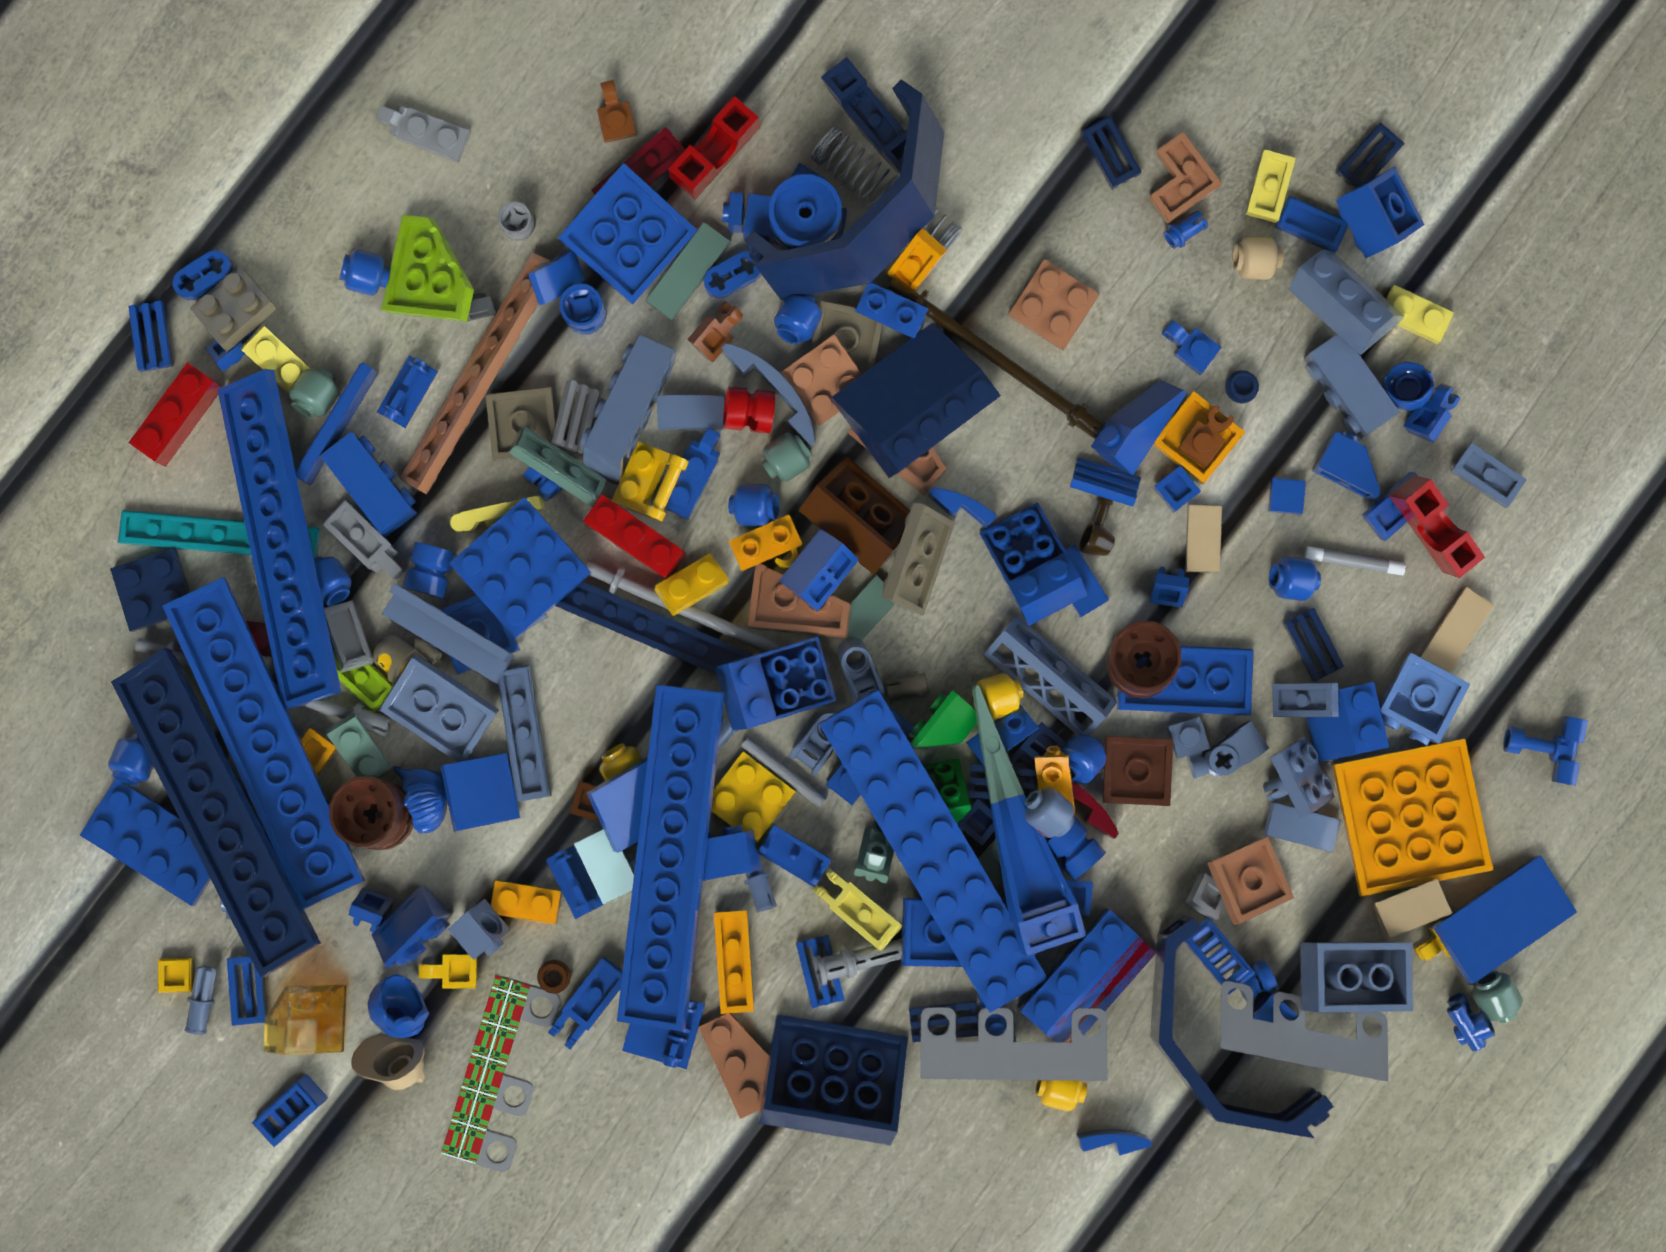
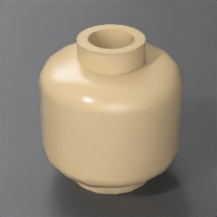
[1232,236,1284,280]

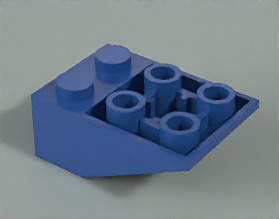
[980,502,1088,626]
[714,637,836,731]
[372,886,453,968]

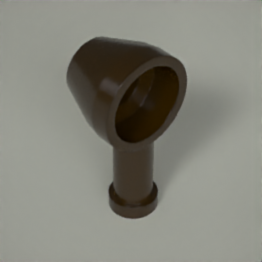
[1079,496,1115,556]

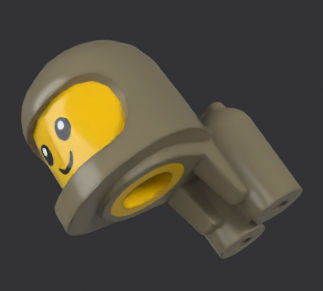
[373,635,444,684]

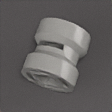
[498,201,535,241]

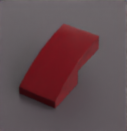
[1072,781,1119,839]

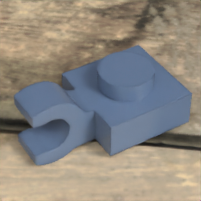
[1167,717,1210,778]

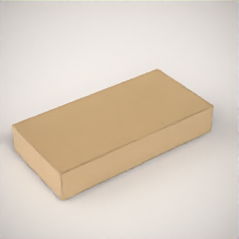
[1185,505,1222,573]

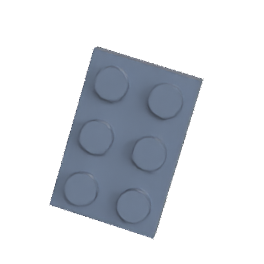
[380,654,499,762]

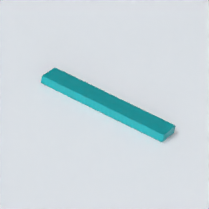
[118,510,321,558]

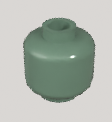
[289,368,339,419]
[761,433,813,482]
[1472,971,1523,1023]

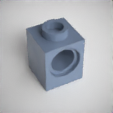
[448,899,510,960]

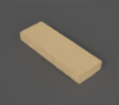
[1419,587,1494,673]

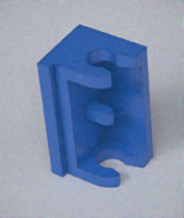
[779,529,859,612]
[758,825,832,887]

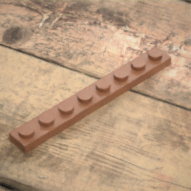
[399,253,551,494]

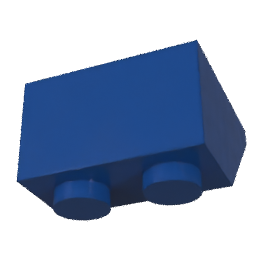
[1336,167,1425,259]
[1306,682,1389,762]

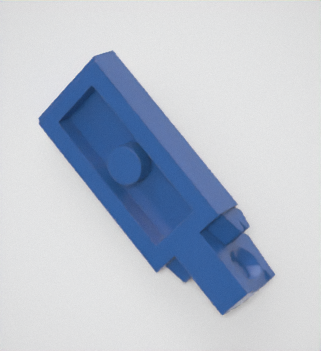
[665,428,721,520]

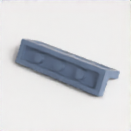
[382,583,514,684]
[983,616,1118,736]

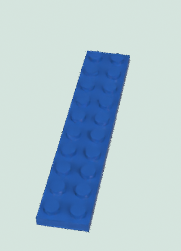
[217,369,341,709]
[162,577,365,909]
[617,685,725,1031]
[819,689,1048,1013]

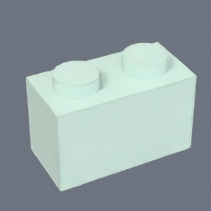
[574,830,636,904]

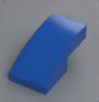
[528,250,585,305]
[928,488,997,529]
[1076,1129,1152,1156]

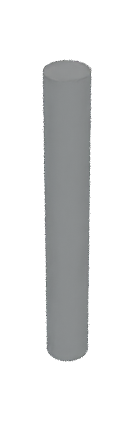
[741,736,827,808]

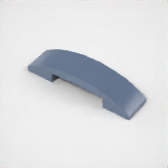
[721,343,815,450]

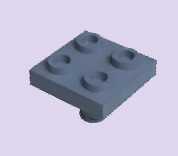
[1263,737,1335,818]

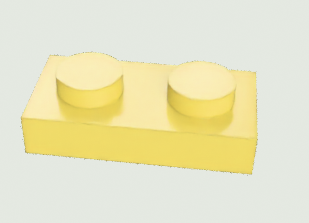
[1245,149,1296,223]
[1386,285,1454,344]
[240,325,311,393]

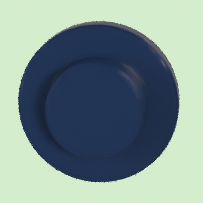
[1225,370,1259,404]

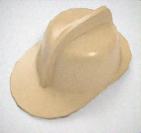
[351,1035,425,1090]

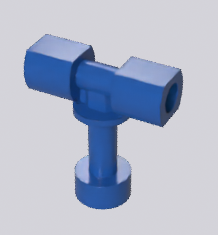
[1503,716,1588,786]

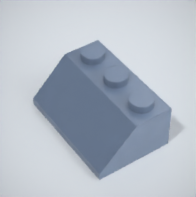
[1288,250,1405,355]

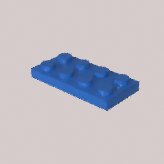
[80,779,211,906]

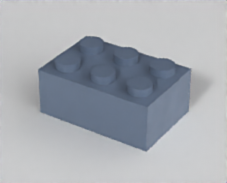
[1300,942,1413,1013]

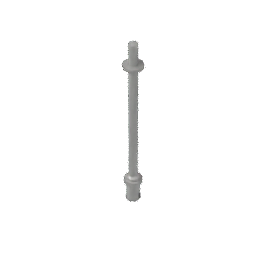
[585,561,832,670]
[135,638,392,737]

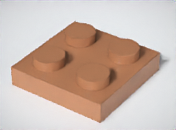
[1008,259,1099,351]
[780,334,863,427]
[1207,836,1294,925]

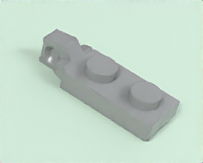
[376,106,471,163]
[322,500,405,580]

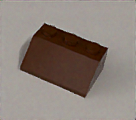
[799,456,911,575]

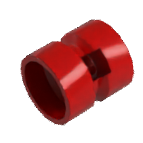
[723,386,775,434]

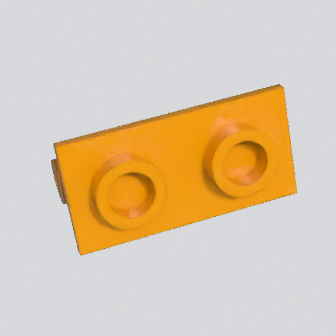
[729,515,803,571]
[1034,746,1076,815]

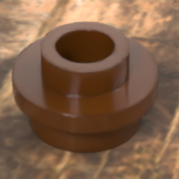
[537,960,571,994]

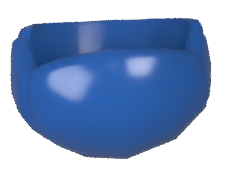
[1383,361,1434,411]

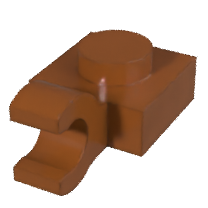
[597,80,637,143]
[687,301,743,363]

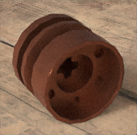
[1106,621,1181,698]
[329,776,414,850]

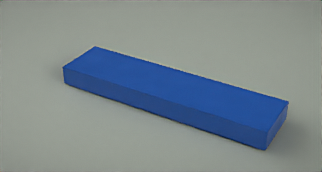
[295,362,378,486]

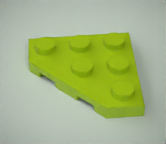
[381,215,474,322]

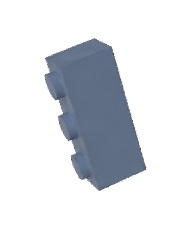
[1304,334,1400,439]

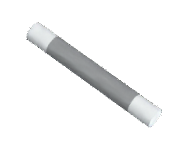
[1304,546,1406,576]

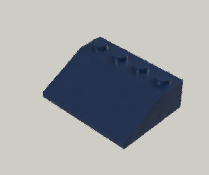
[830,323,1001,479]
[758,1014,908,1145]

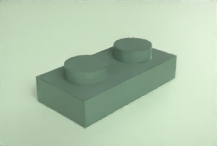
[326,712,391,778]

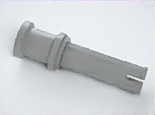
[813,938,902,986]

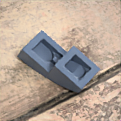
[657,395,725,431]
[1263,802,1341,852]

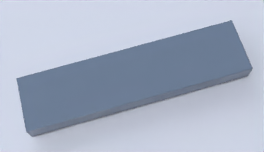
[498,665,551,802]

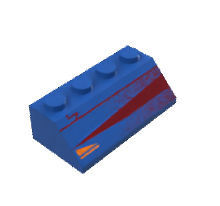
[1018,908,1156,1043]

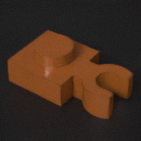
[1178,405,1234,468]

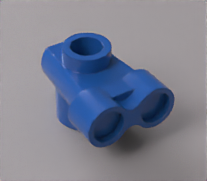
[1447,993,1495,1051]

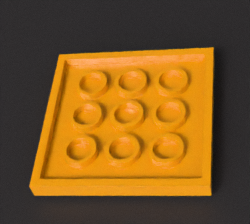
[1332,739,1493,896]

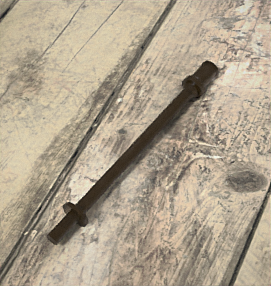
[887,277,1106,439]

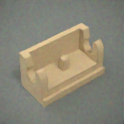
[1372,879,1452,940]

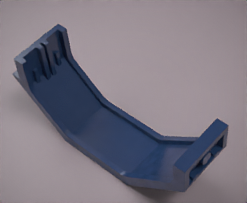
[744,79,944,300]
[1150,915,1334,1139]

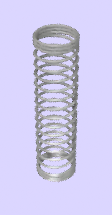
[811,126,962,255]

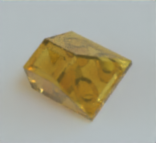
[264,984,347,1055]

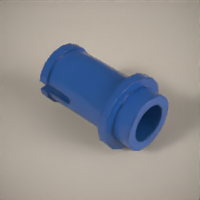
[1164,210,1208,249]

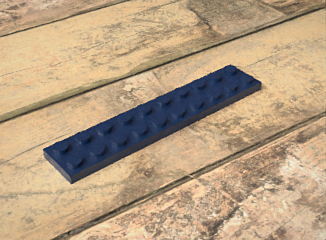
[111,648,321,977]

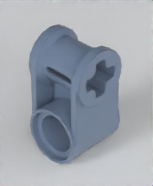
[837,637,886,703]
[789,713,835,776]
[1204,720,1270,776]

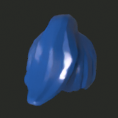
[393,766,448,834]

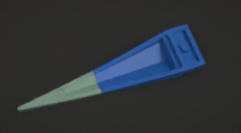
[972,685,1086,956]

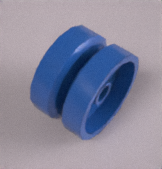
[769,174,842,250]

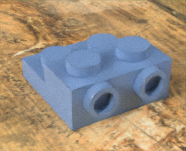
[1379,652,1470,746]

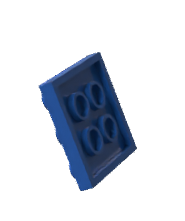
[558,163,698,305]
[449,497,592,639]

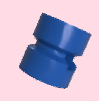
[560,284,606,335]
[402,542,457,599]
[1046,816,1106,880]

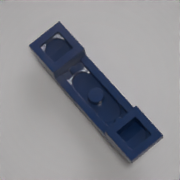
[821,57,907,174]
[957,722,1067,846]

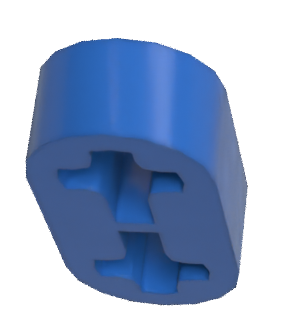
[173,251,233,300]
[704,251,761,299]

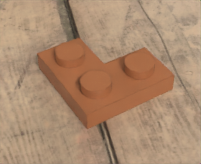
[1148,132,1222,224]

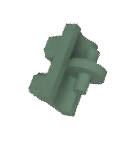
[854,821,894,883]

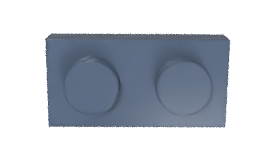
[1451,442,1527,508]
[1272,683,1339,717]

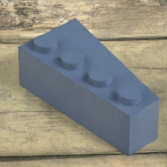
[580,335,676,485]

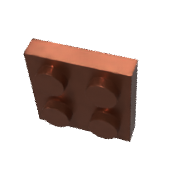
[1102,736,1173,806]

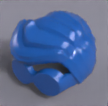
[367,974,429,1038]

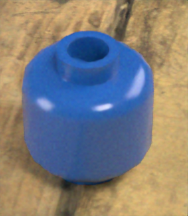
[339,249,390,296]
[774,295,822,344]
[728,484,779,527]
[314,556,352,606]
[1268,556,1321,601]
[108,734,154,786]
[1061,734,1106,784]

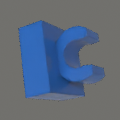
[1150,566,1189,608]
[348,887,394,933]

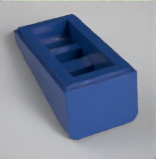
[1185,918,1255,994]
[252,1074,328,1147]

